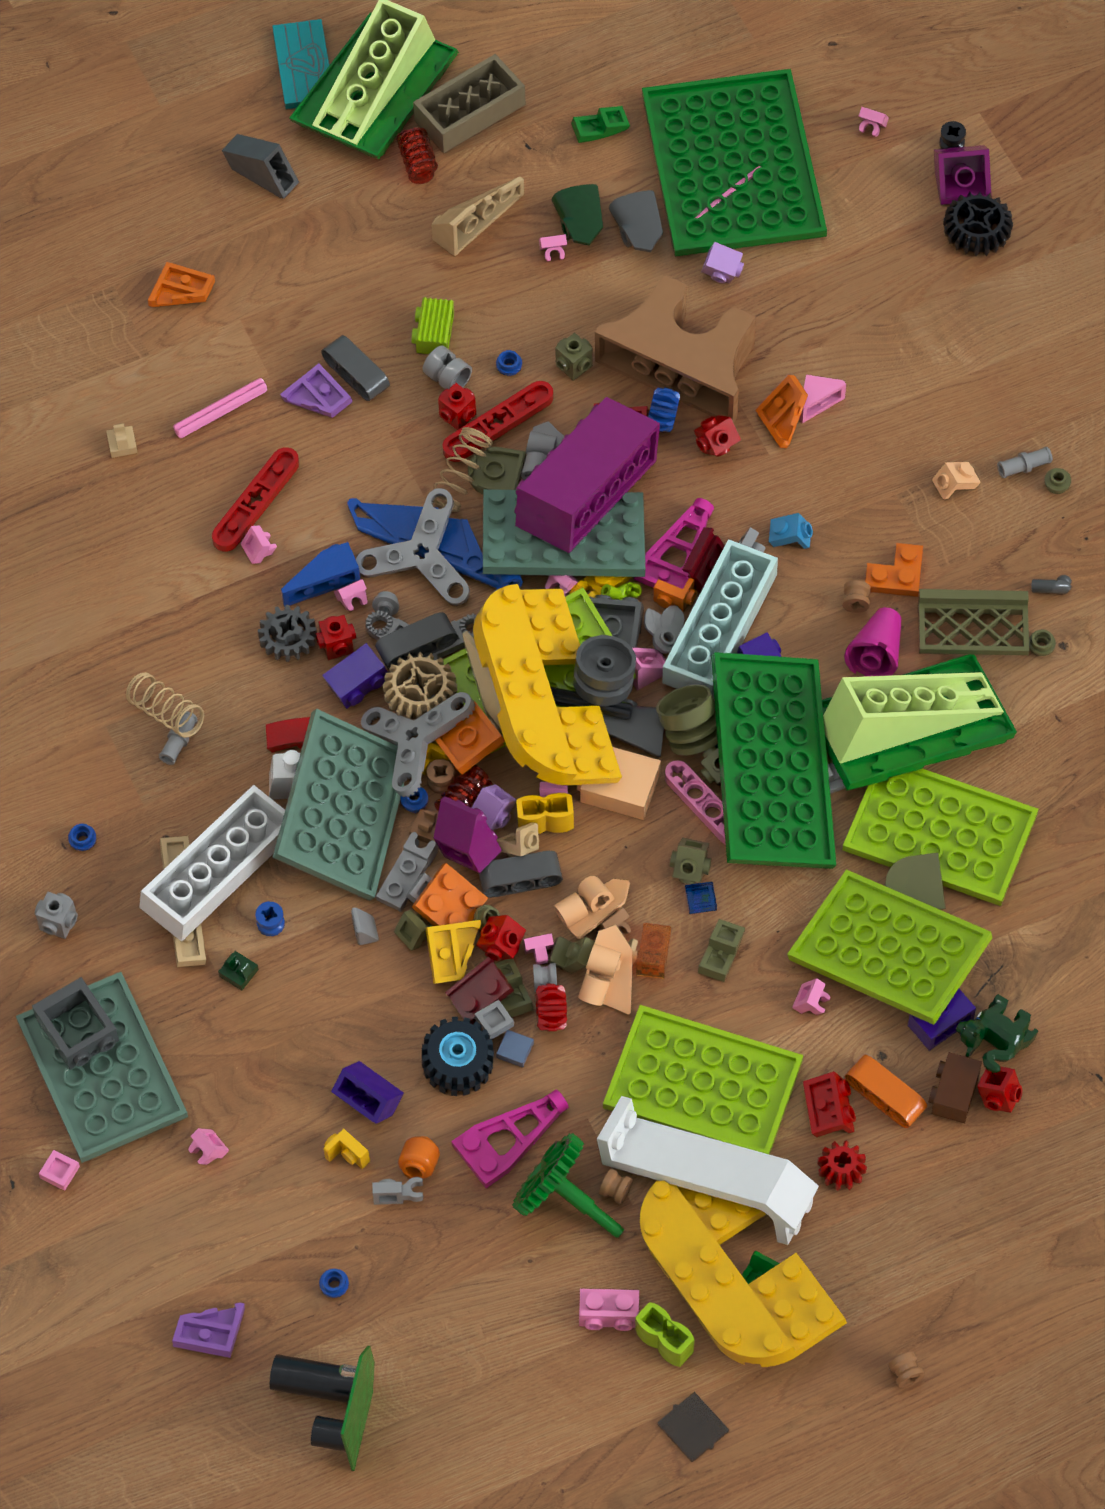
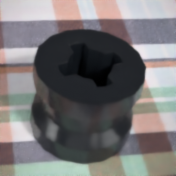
[940,121,966,149]

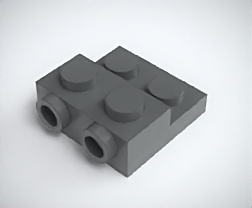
[590,595,644,648]

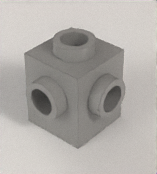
[35,892,78,939]

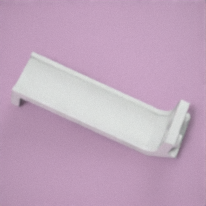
[597,1096,819,1245]

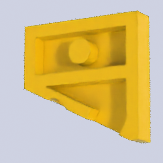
[425,920,481,984]

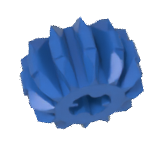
[648,387,680,432]

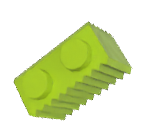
[412,297,454,354]

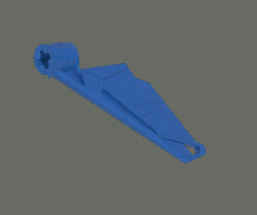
[347,498,523,589]

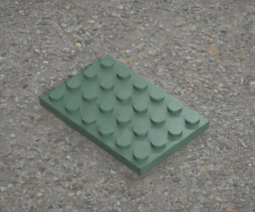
[483,489,646,577]
[273,709,405,901]
[16,972,188,1163]

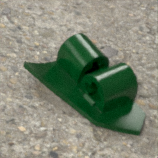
[552,184,603,246]

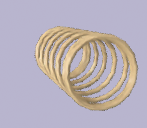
[433,427,493,512]
[126,672,204,738]

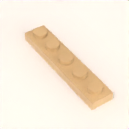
[160,836,206,967]

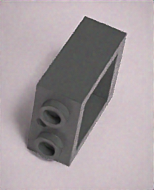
[32,977,119,1070]

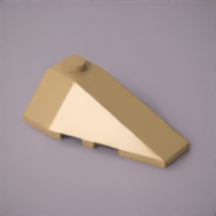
[431,177,524,256]
[462,631,504,738]

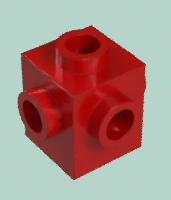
[438,383,476,430]
[694,415,741,457]
[315,615,357,660]
[477,915,526,961]
[977,1066,1023,1113]

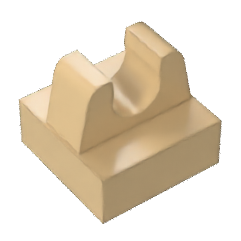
[106,423,138,458]

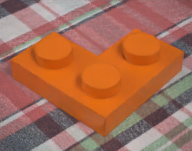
[865,543,923,597]

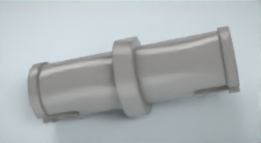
[997,447,1053,478]
[159,711,198,765]

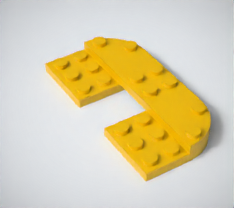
[473,584,622,785]
[640,1180,847,1367]

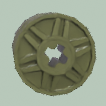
[656,684,718,756]

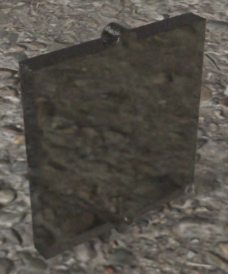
[657,1392,729,1462]

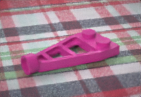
[634,498,714,589]
[451,1089,569,1188]

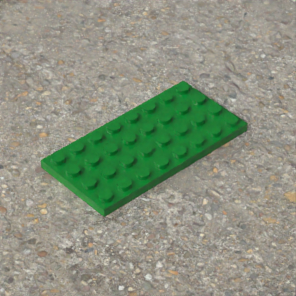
[711,652,837,869]

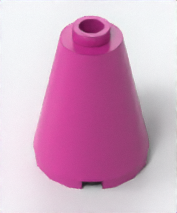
[844,607,902,677]

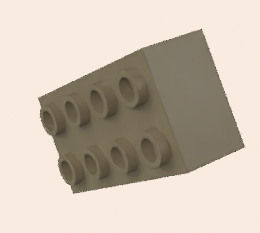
[413,54,526,153]

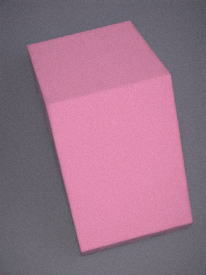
[799,375,846,423]
[633,648,666,690]

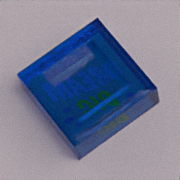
[685,881,717,914]

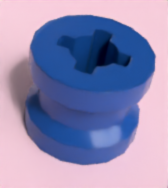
[255,901,285,936]

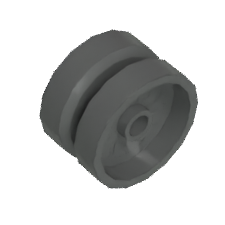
[573,635,636,706]

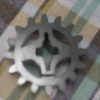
[258,605,317,662]

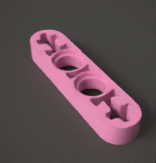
[665,760,726,845]

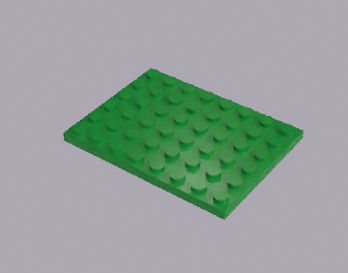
[642,69,827,257]

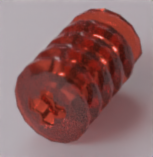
[396,127,438,184]
[434,764,493,812]

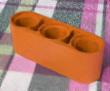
[845,1055,927,1128]

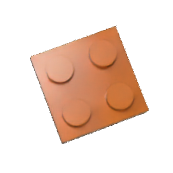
[435,701,505,775]
[412,863,488,926]

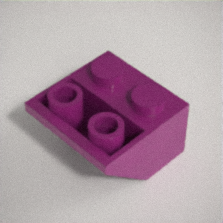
[433,796,502,873]

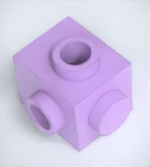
[701,242,744,283]
[472,784,516,830]

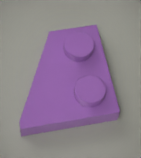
[280,363,353,418]
[172,1303,245,1358]

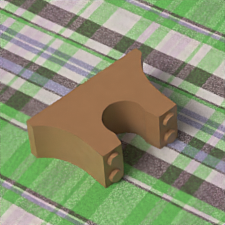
[595,275,756,423]

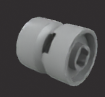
[422,346,472,389]

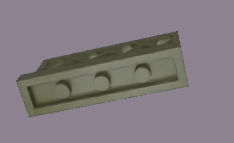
[918,589,1029,656]

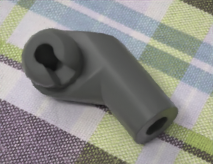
[1031,575,1072,594]

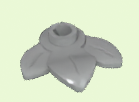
[644,605,685,654]

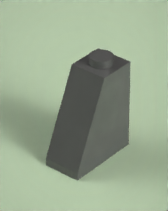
[222,134,299,199]

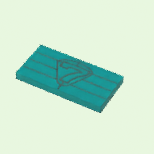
[272,19,329,109]

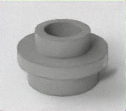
[372,591,399,616]

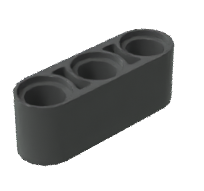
[321,335,390,401]
[375,612,458,670]
[479,851,563,898]

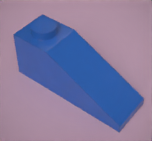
[281,542,360,607]

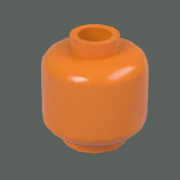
[398,1136,440,1179]

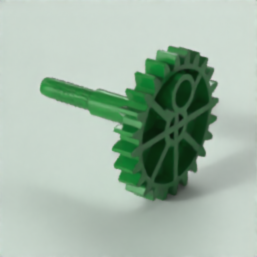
[512,1133,624,1238]

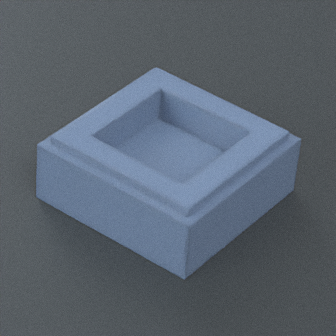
[496,1030,534,1067]

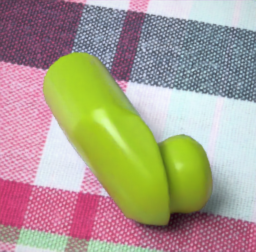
[601,582,642,600]

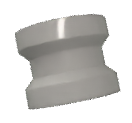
[533,963,557,993]

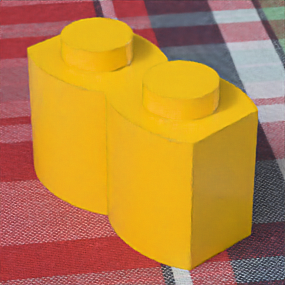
[516,793,574,834]

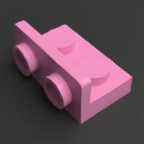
[579,1289,639,1331]

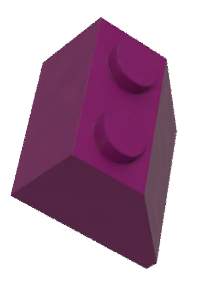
[934,145,992,205]

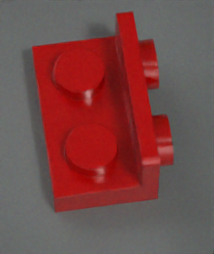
[803,1071,856,1138]

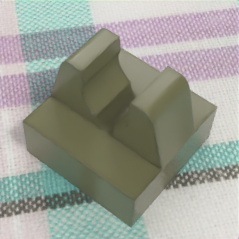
[394,909,432,951]

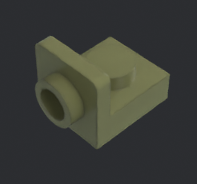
[548,937,595,974]

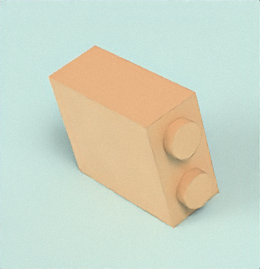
[577,747,661,820]

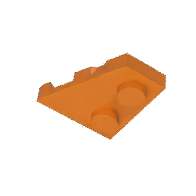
[148,262,215,307]
[755,375,808,449]

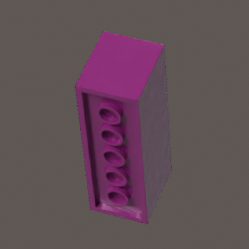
[514,397,660,553]

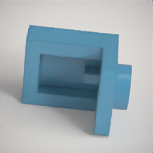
[769,513,813,549]

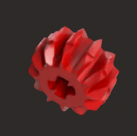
[535,984,567,1032]
[817,1140,867,1191]

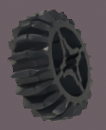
[943,191,1013,256]

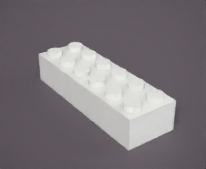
[139,785,285,942]

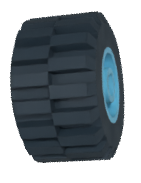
[422,1017,494,1096]

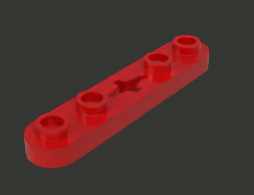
[442,381,554,462]
[212,447,299,552]

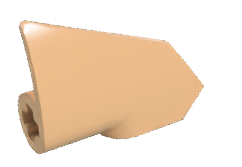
[553,876,630,939]
[578,925,633,1014]

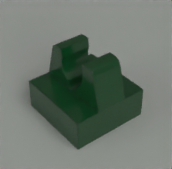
[218,951,259,991]

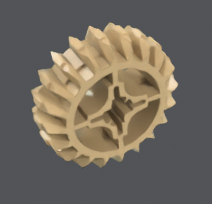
[383,652,457,720]

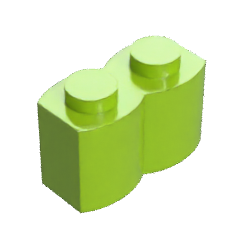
[635,1302,694,1367]

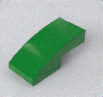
[571,106,630,143]

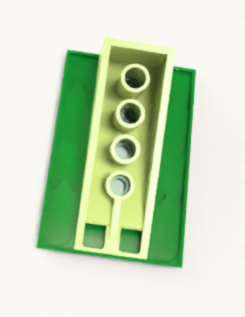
[289,0,459,159]
[822,654,1017,791]

